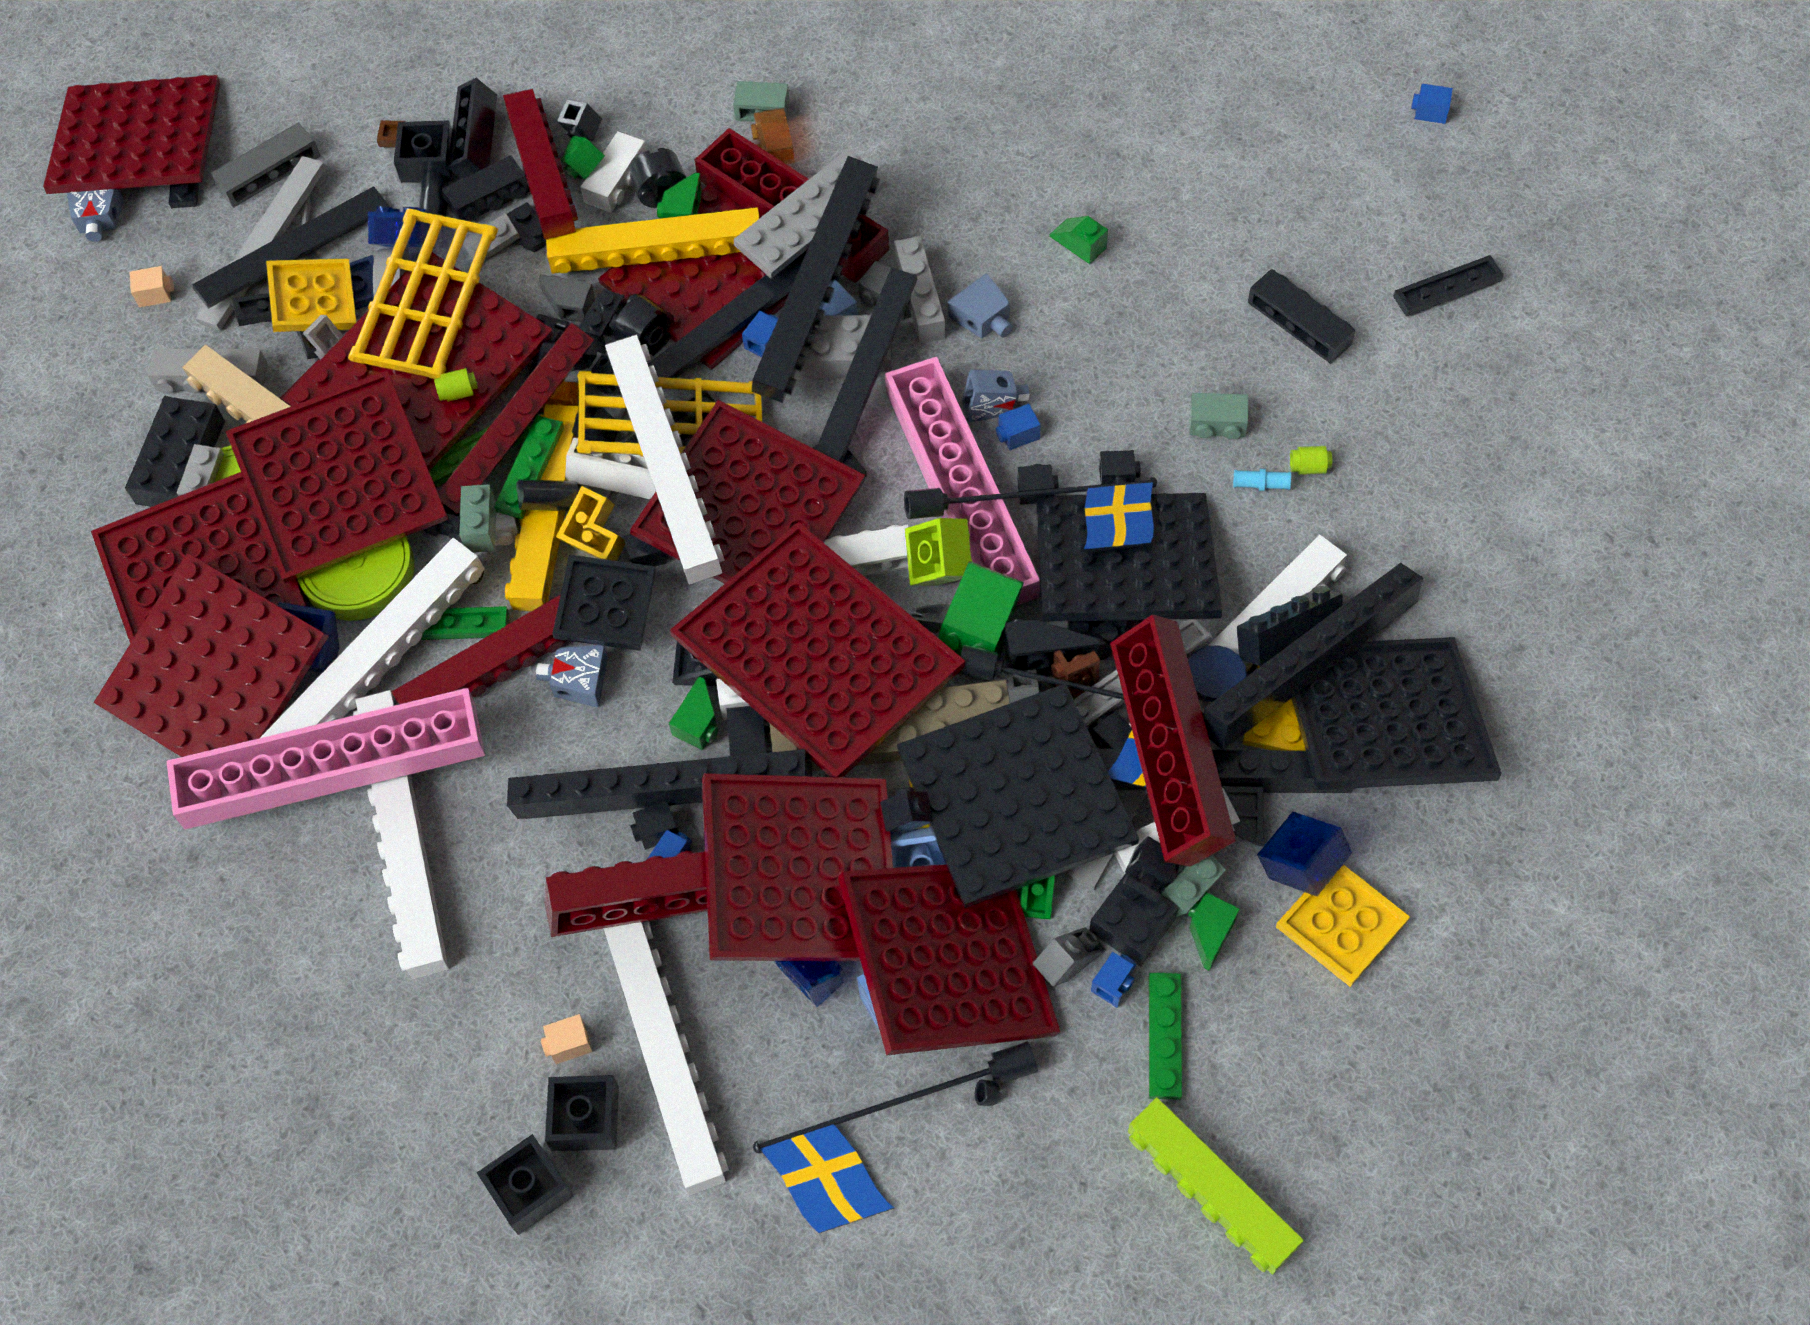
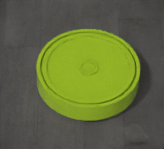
[297,536,415,621]

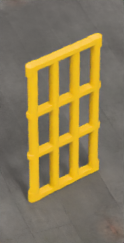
[348,209,498,379]
[576,371,762,457]

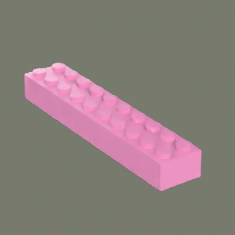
[885,357,1040,605]
[167,688,485,829]

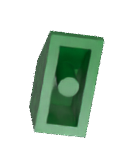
[560,136,605,180]
[657,173,703,219]
[1049,216,1108,264]
[669,676,718,750]
[1021,875,1055,920]
[1188,892,1240,971]

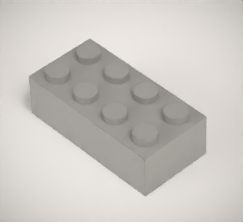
[794,315,892,379]

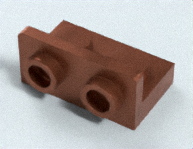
[1051,650,1100,700]

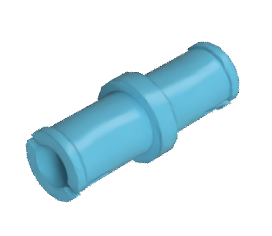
[1233,468,1291,491]

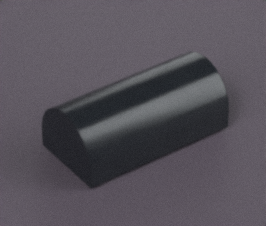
[418,172,449,226]
[516,479,579,511]

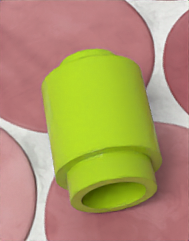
[434,368,478,402]
[1290,446,1332,475]

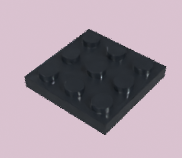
[552,554,656,651]

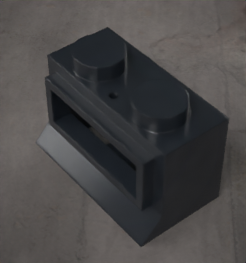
[579,289,626,354]

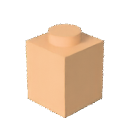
[130,266,174,307]
[541,1014,593,1064]

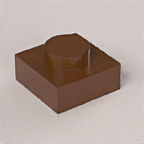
[377,120,406,147]

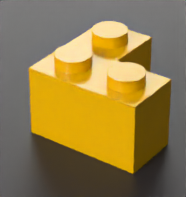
[556,486,625,561]

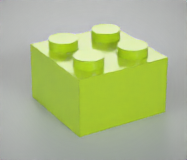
[905,518,972,586]

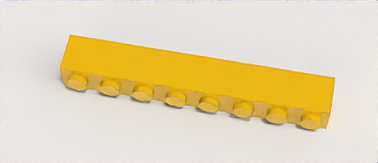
[546,208,759,274]
[505,404,579,611]

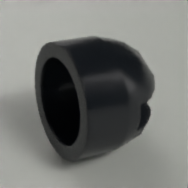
[975,1079,1002,1106]

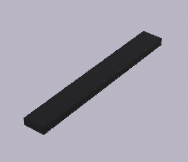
[192,186,389,309]
[648,249,808,378]
[815,268,918,463]

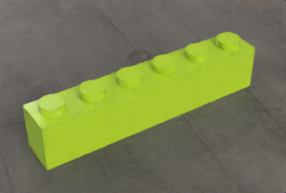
[1128,1097,1304,1275]

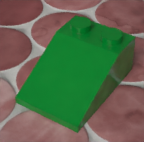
[938,561,1024,658]

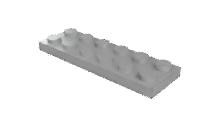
[734,148,886,278]

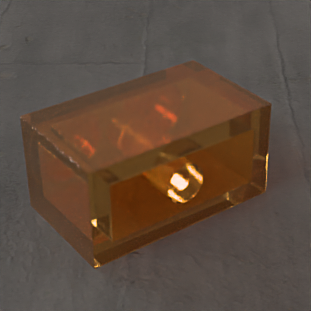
[750,108,795,164]

